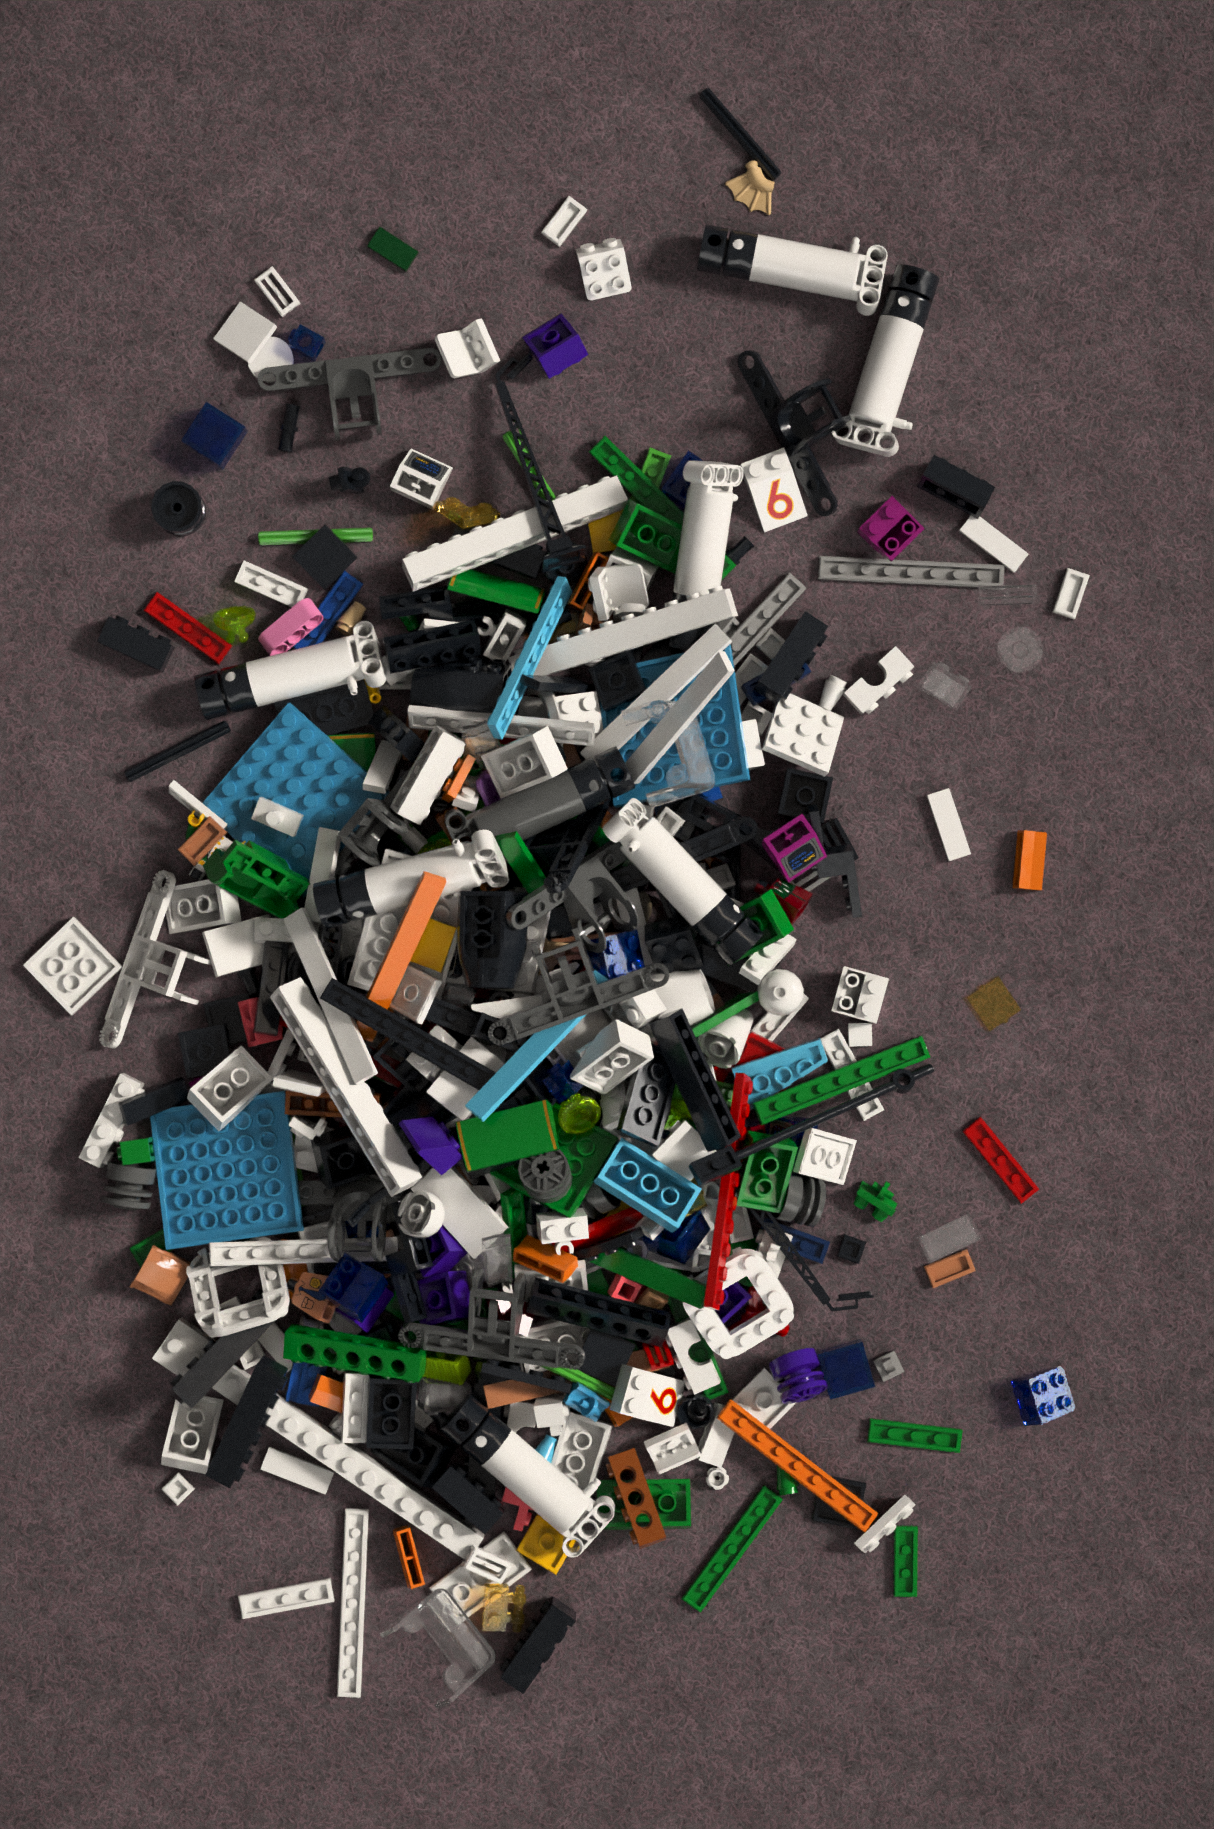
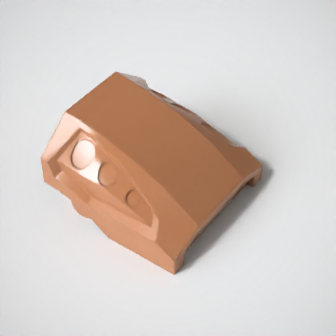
[130,1245,191,1305]

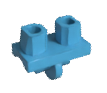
[563,1382,610,1422]

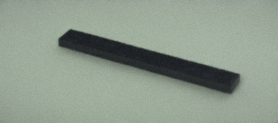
[320,978,496,1090]

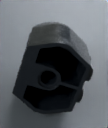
[410,657,512,713]
[457,891,528,989]

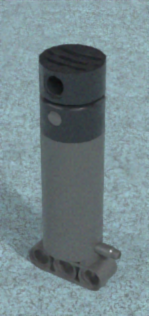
[444,746,635,842]

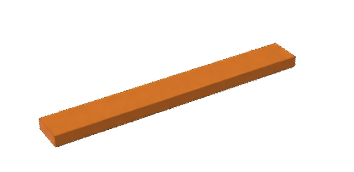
[355,871,447,1043]
[716,1399,879,1532]

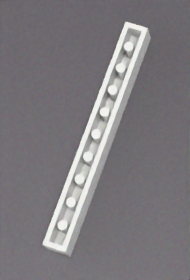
[402,476,628,592]
[508,586,738,676]
[270,977,422,1197]

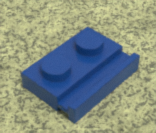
[285,1362,327,1407]

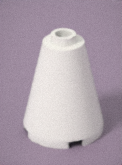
[697,1009,753,1069]

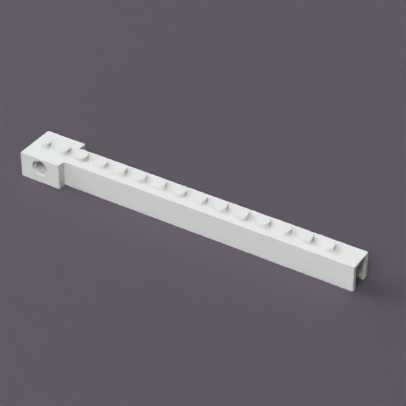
[152,1317,484,1560]

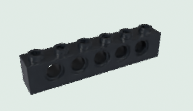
[526,1277,671,1347]

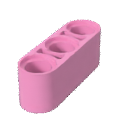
[258,598,323,656]

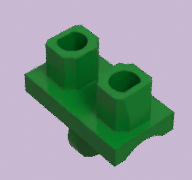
[853,1181,898,1222]

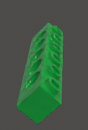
[283,1324,427,1383]

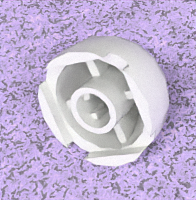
[757,969,804,1016]
[398,1189,445,1238]

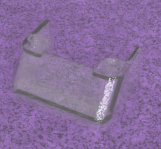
[621,700,715,808]
[379,1588,495,1709]

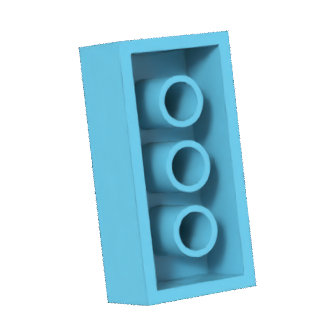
[593,1138,702,1233]

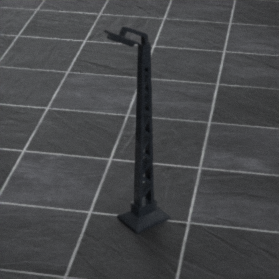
[495,351,586,573]
[347,1073,547,1228]
[716,1147,874,1311]

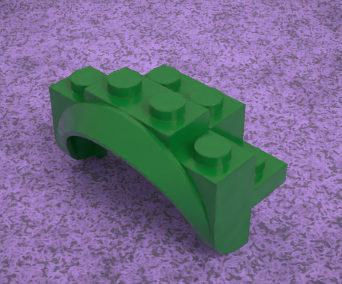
[203,840,310,919]

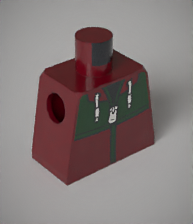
[754,878,813,925]

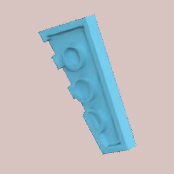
[732,1038,828,1110]

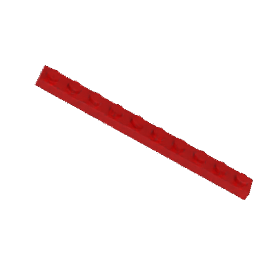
[704,1073,753,1310]

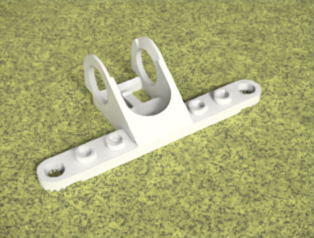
[99,870,212,1048]

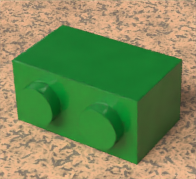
[117,1137,155,1165]

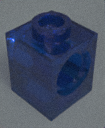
[288,324,326,362]
[543,1061,583,1103]

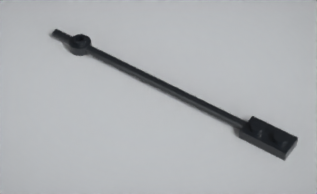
[688,1064,934,1187]

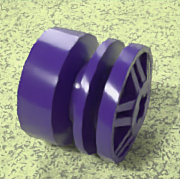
[769,1348,828,1404]

